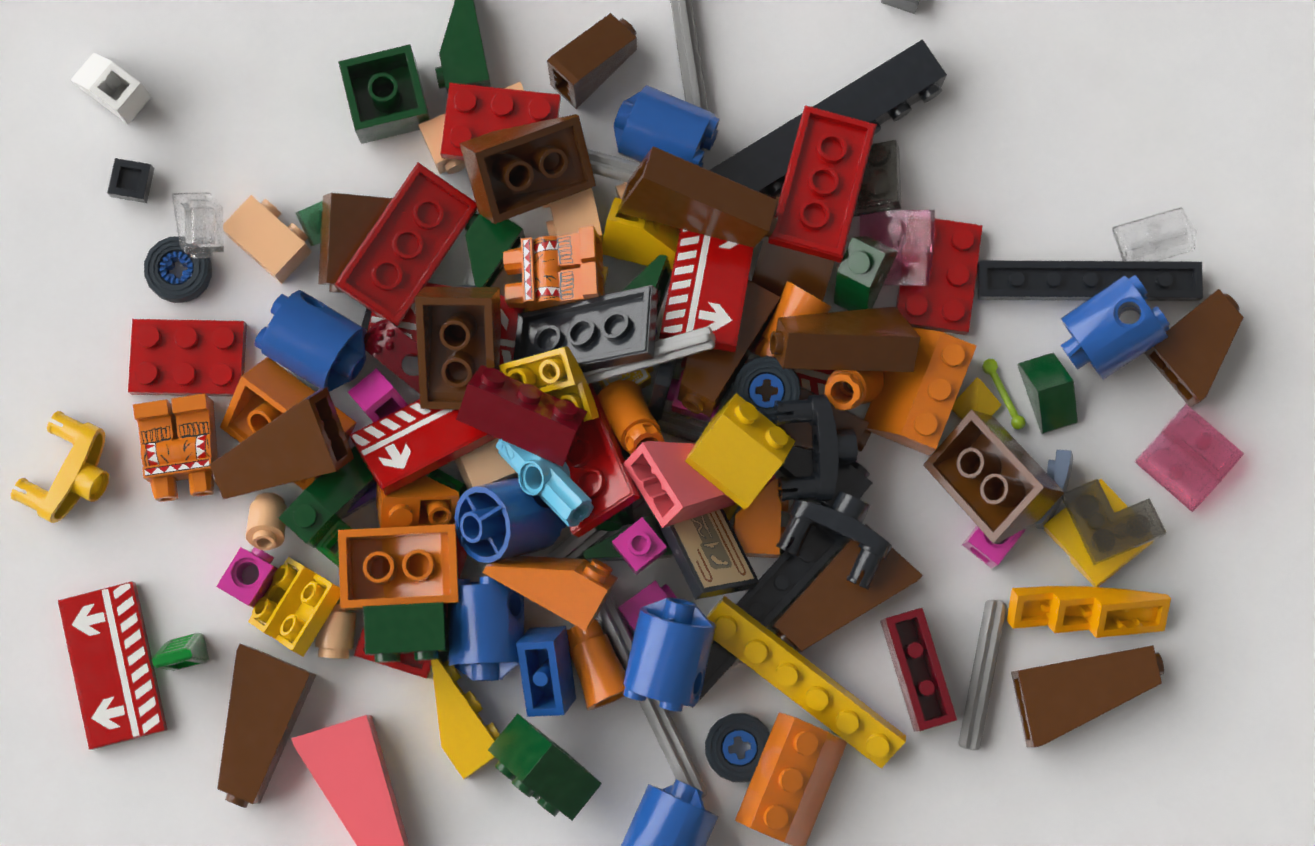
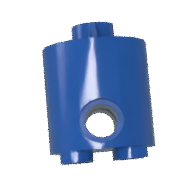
[613,85,720,168]
[1060,275,1170,380]
[254,290,367,392]
[454,477,567,563]
[448,576,525,681]
[623,597,716,712]
[621,779,719,846]

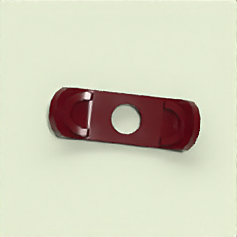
[364,319,420,394]

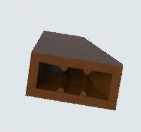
[547,13,637,109]
[318,193,393,293]
[1144,289,1244,408]

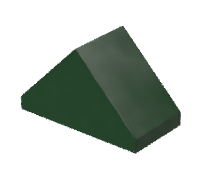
[1017,352,1078,434]

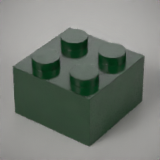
[338,44,430,144]
[363,602,448,663]
[488,713,602,821]

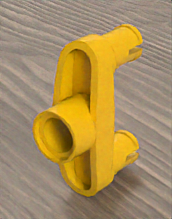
[10,411,110,523]

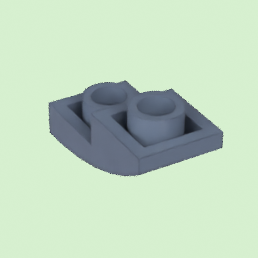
[1034,450,1073,529]

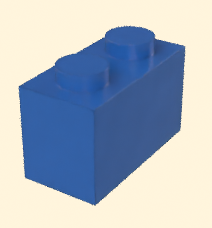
[516,626,577,717]

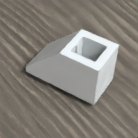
[71,53,151,125]

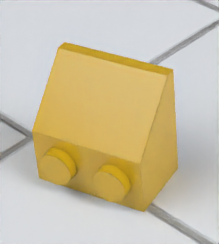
[685,393,795,510]

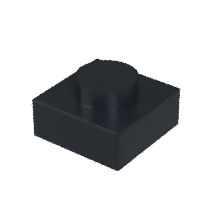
[107,158,155,203]

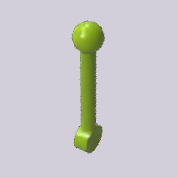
[982,359,1026,430]

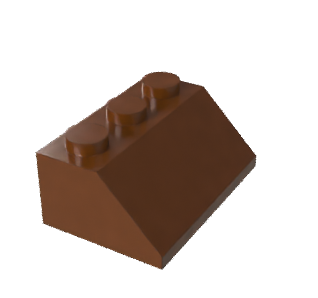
[923,409,1065,544]

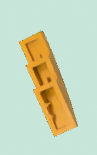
[1007,586,1171,638]

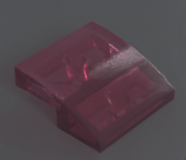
[860,210,935,285]
[1135,403,1244,512]

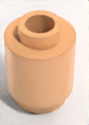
[246,493,287,551]
[315,604,356,659]

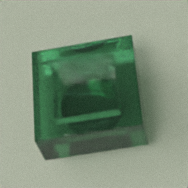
[295,200,323,246]

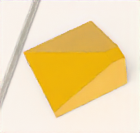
[952,377,1002,420]

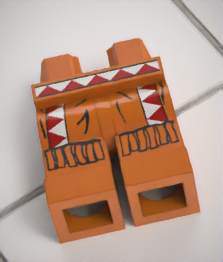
[503,226,605,311]
[133,394,218,502]

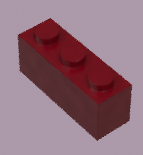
[456,365,588,467]
[880,608,957,732]

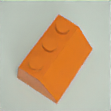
[864,327,977,456]
[220,357,357,490]
[735,712,847,846]

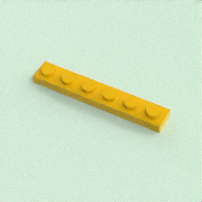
[707,595,906,769]

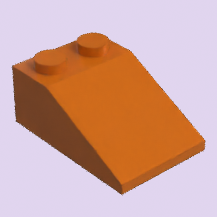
[338,524,459,610]
[482,556,618,631]

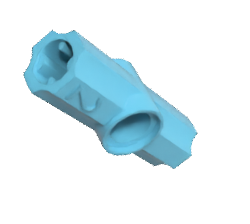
[495,439,594,527]

